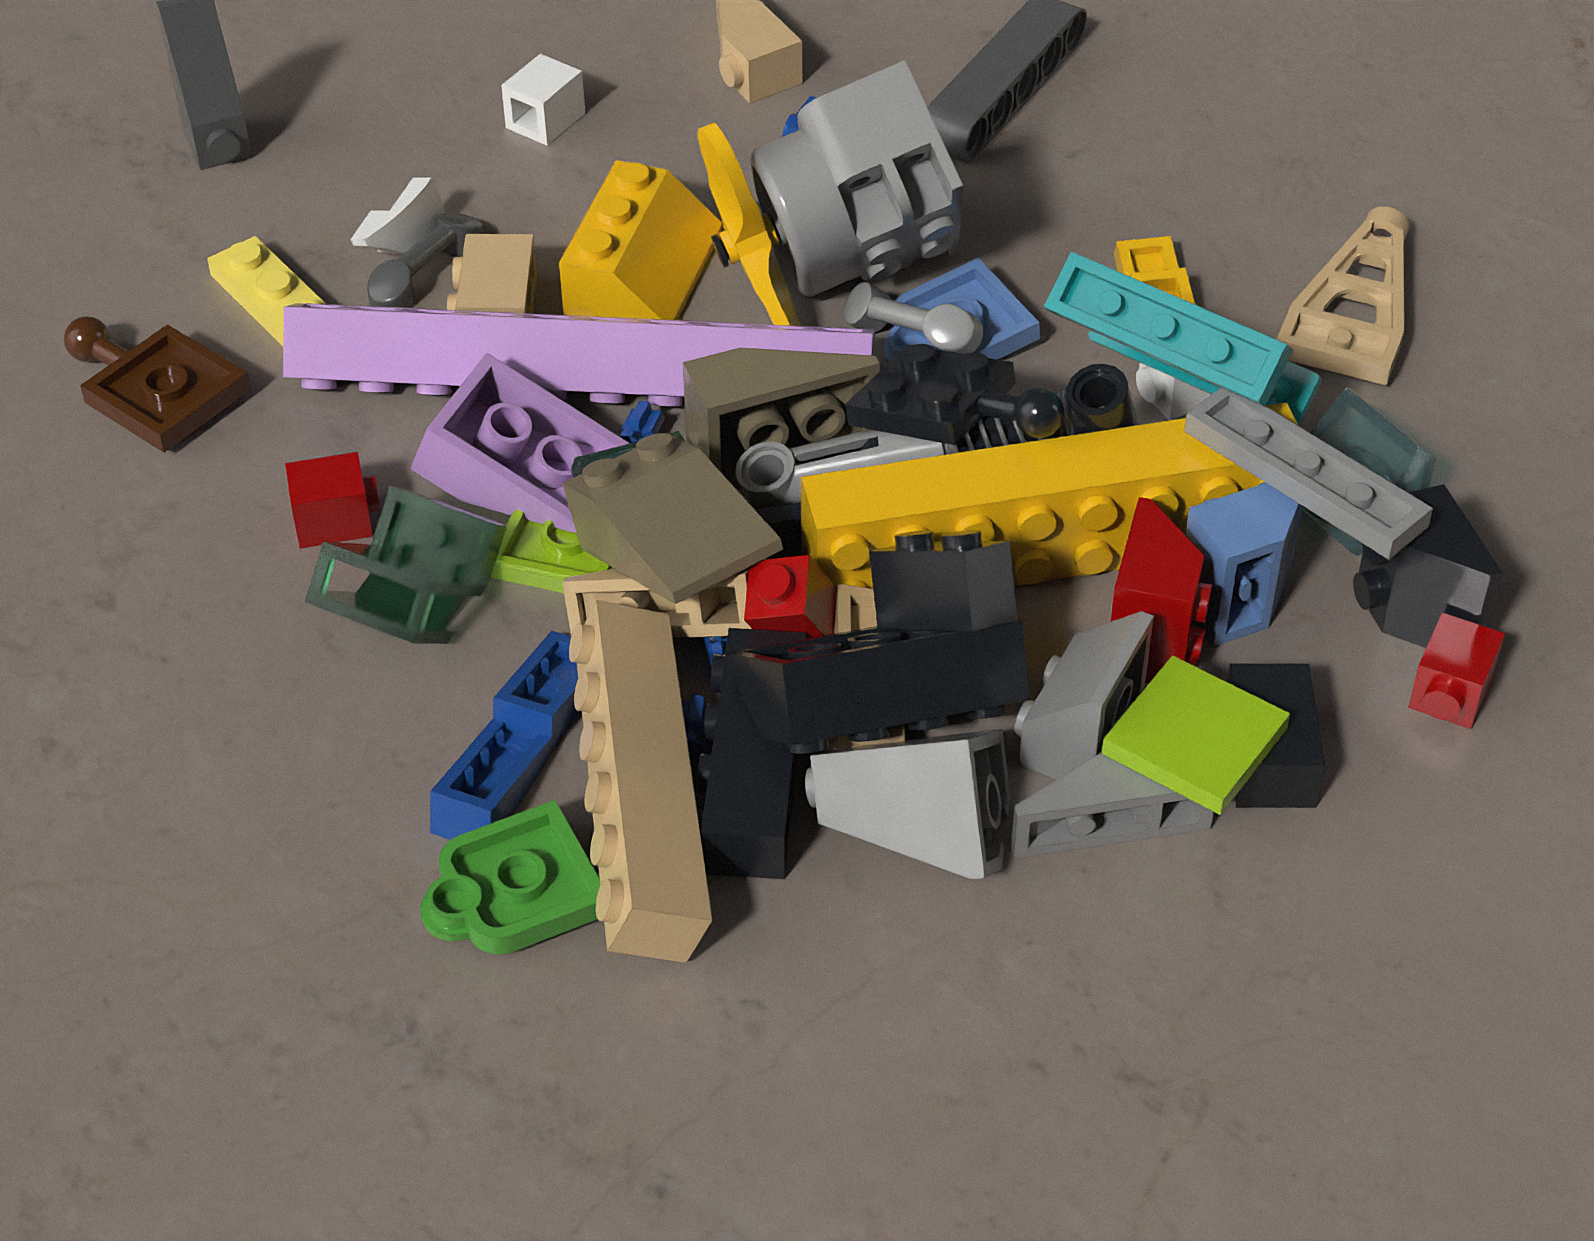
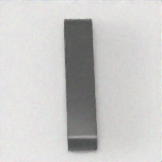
[927,0,1087,161]

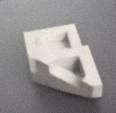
[351,178,446,254]

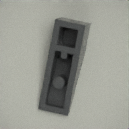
[156,0,252,170]

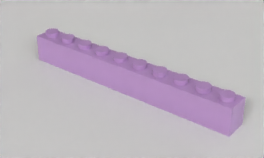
[283,303,875,406]

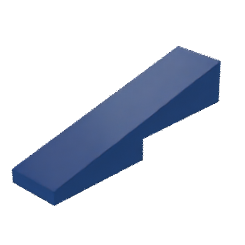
[430,631,578,840]

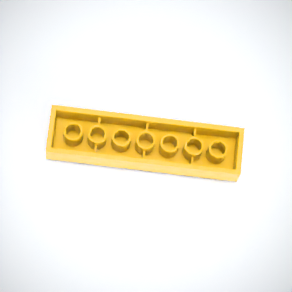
[801,402,1298,589]

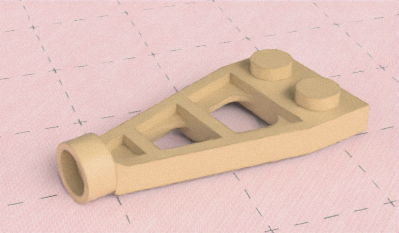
[1276,206,1409,386]

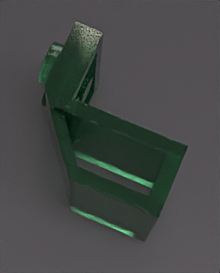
[305,486,507,644]

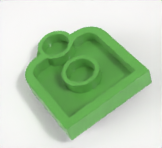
[420,800,601,954]

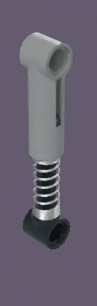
[735,364,1137,510]

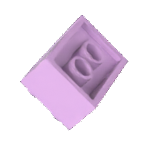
[410,353,636,534]

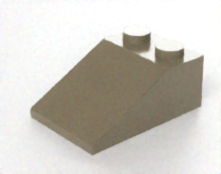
[683,347,880,490]
[562,433,783,604]

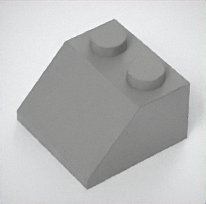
[1014,611,1154,779]

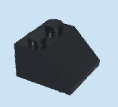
[1353,484,1503,648]

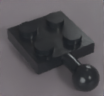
[845,344,1064,445]

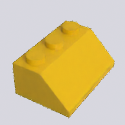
[559,160,722,320]

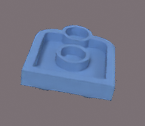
[883,257,1040,364]

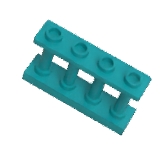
[1044,252,1322,426]

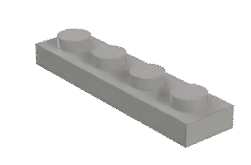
[1184,388,1433,560]

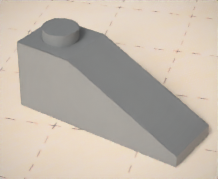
[1011,752,1214,859]

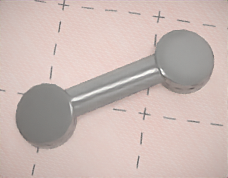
[844,282,983,354]

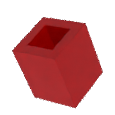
[285,452,381,549]
[744,555,837,638]
[1408,612,1505,729]

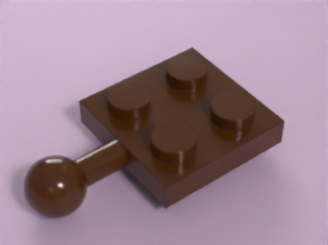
[64,316,251,453]

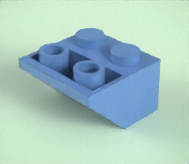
[1185,482,1303,647]

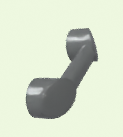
[367,213,484,308]

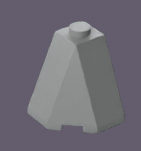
[805,729,1010,879]

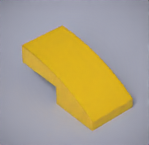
[1113,236,1195,304]

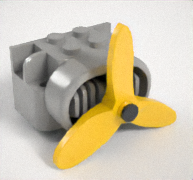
[697,60,963,326]

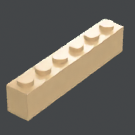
[569,600,712,963]

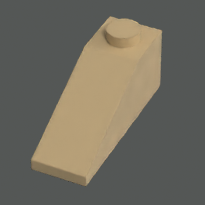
[716,0,802,104]
[562,558,766,638]

